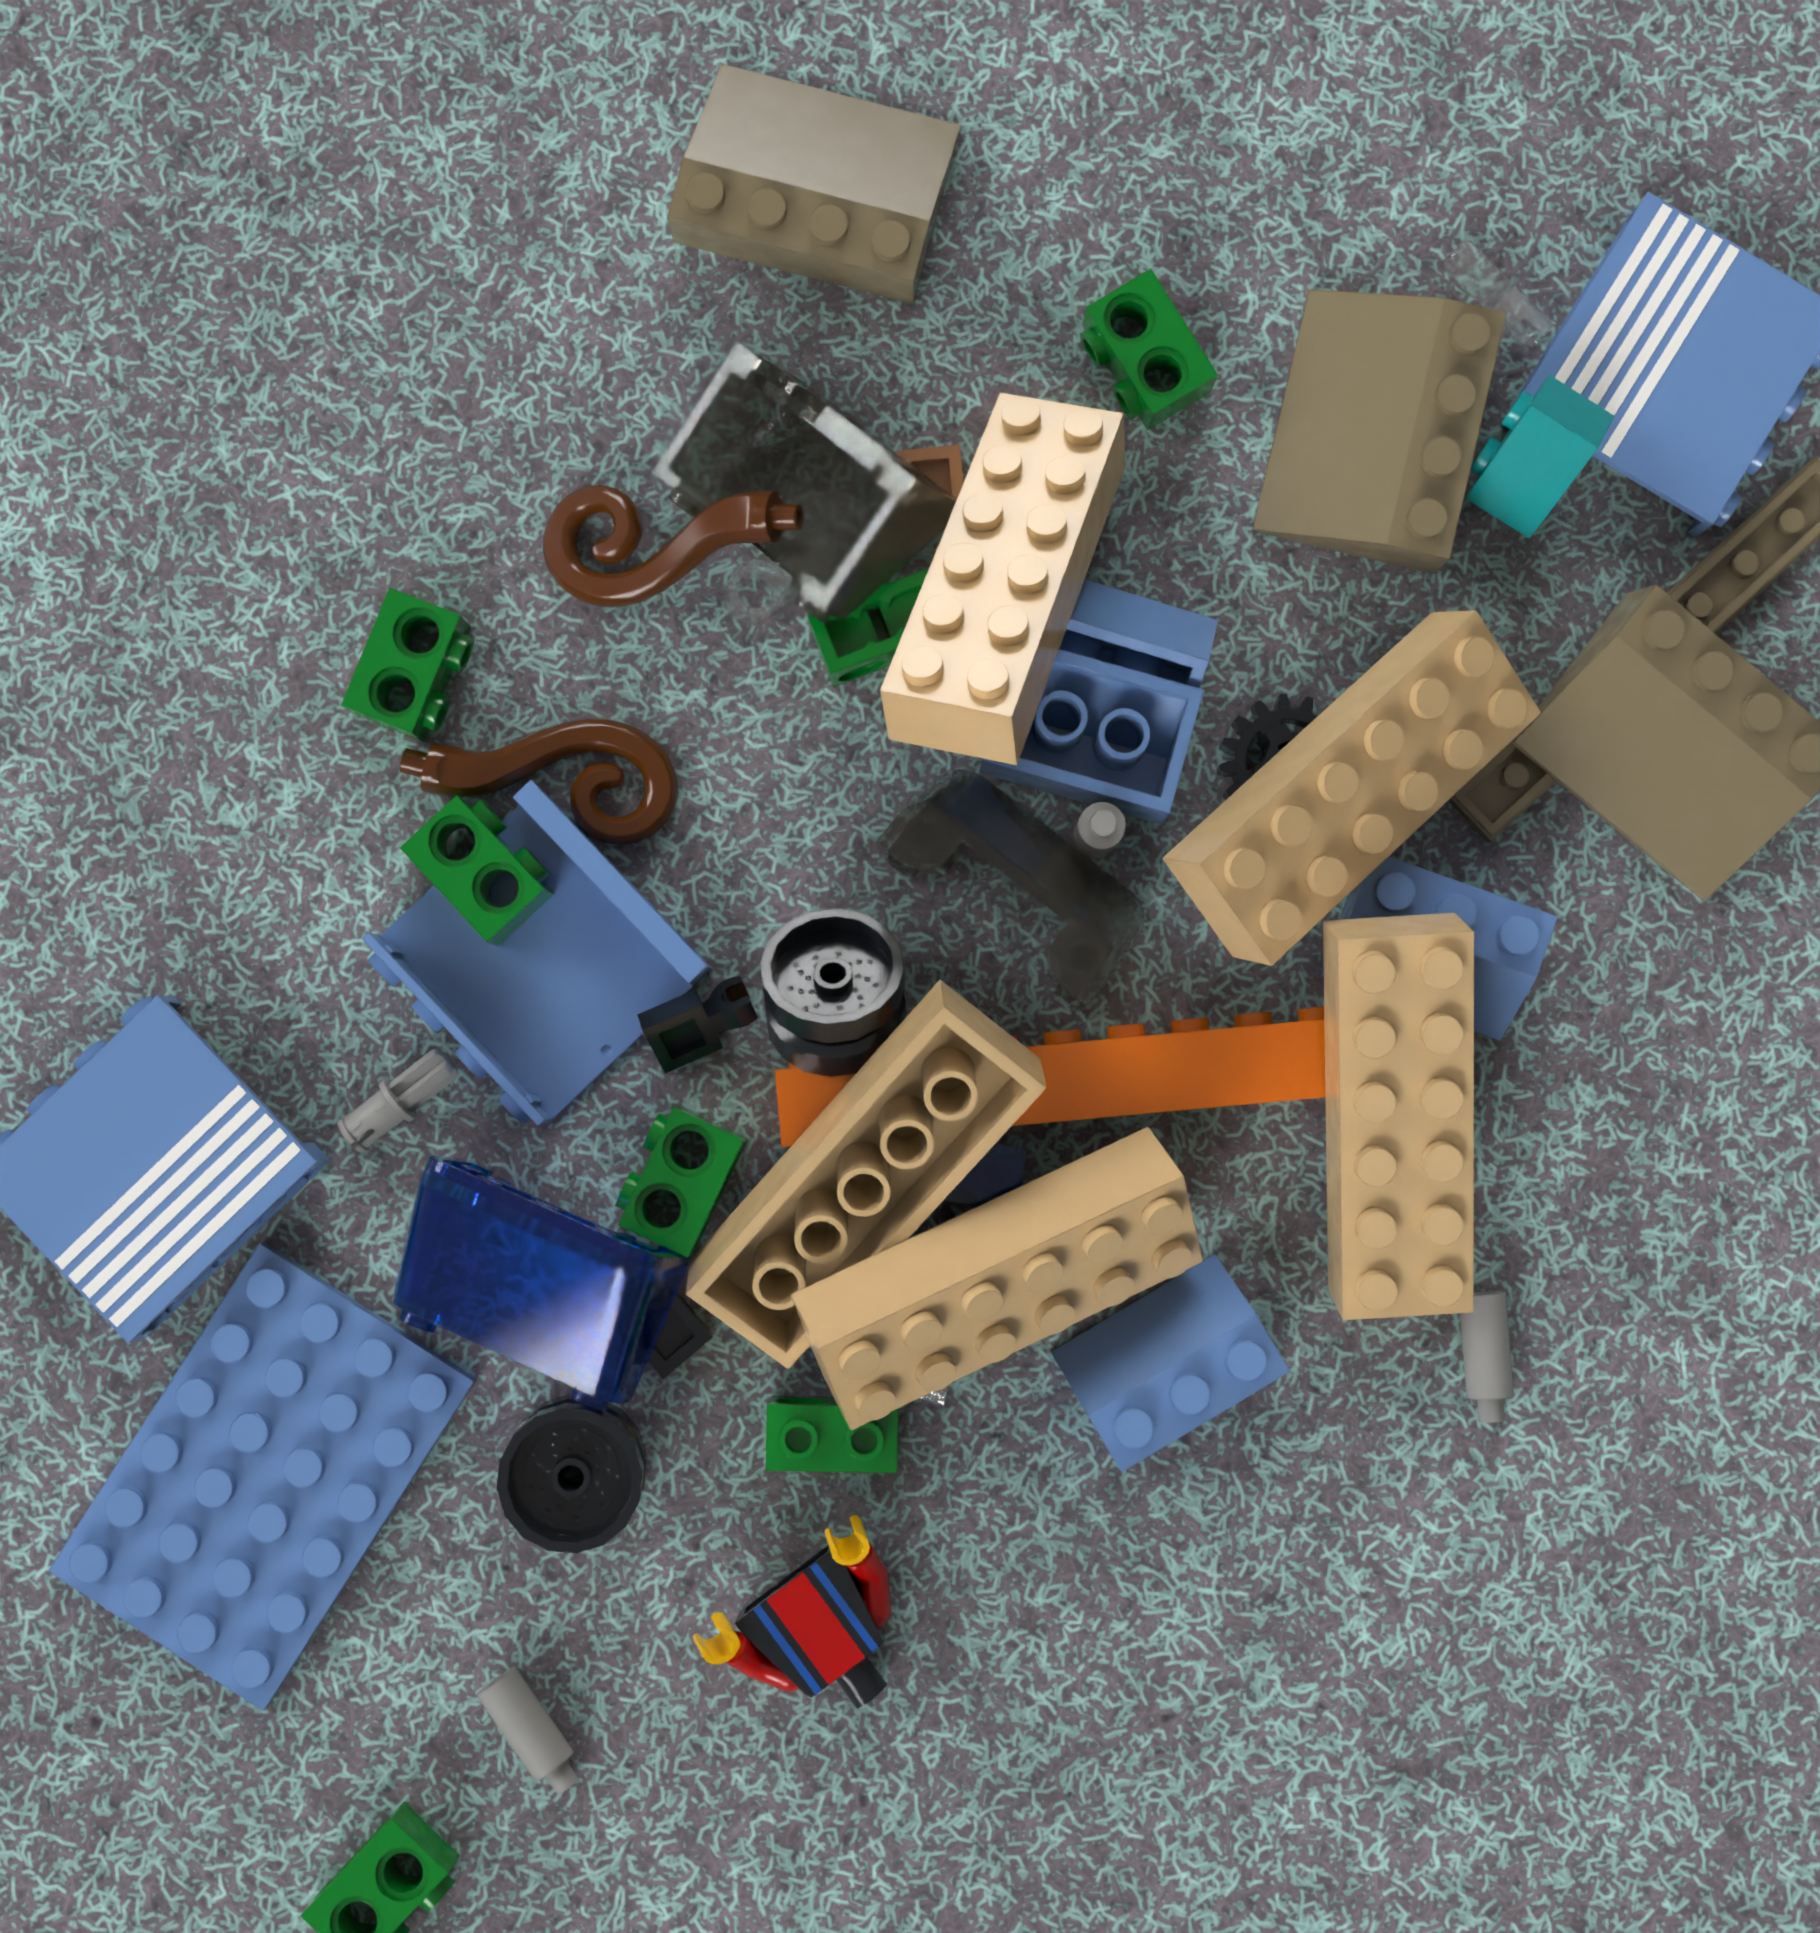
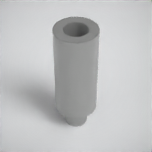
[1072,802,1126,859]
[1460,1291,1514,1423]
[476,1666,579,1795]

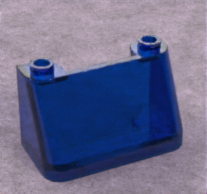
[392,1155,691,1411]

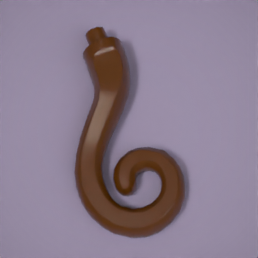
[543,485,804,607]
[400,719,679,845]

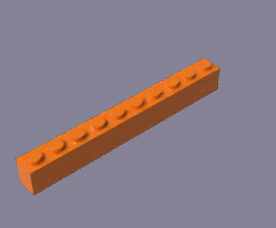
[775,1006,1325,1147]

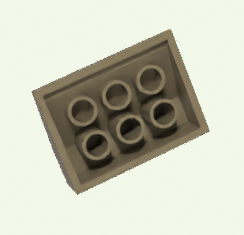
[667,64,961,304]
[1252,290,1507,574]
[1510,584,1820,900]

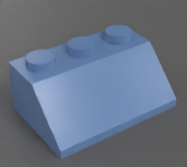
[1059,579,1218,688]
[979,649,1204,825]
[1319,856,1558,1041]
[1050,1254,1290,1473]

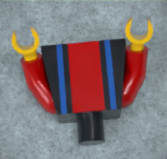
[693,1515,892,1708]

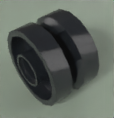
[760,908,906,1077]
[497,1393,647,1553]

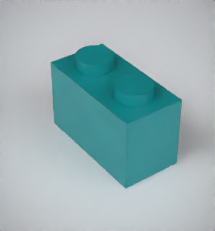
[1465,375,1615,539]

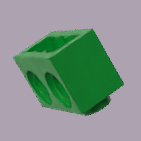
[1080,268,1218,430]
[807,568,928,688]
[341,587,474,742]
[400,795,554,946]
[615,1107,748,1258]
[766,1396,899,1473]
[300,1802,460,1933]

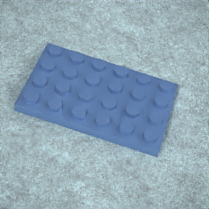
[48,1242,477,1711]

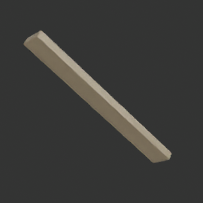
[1448,456,1820,843]

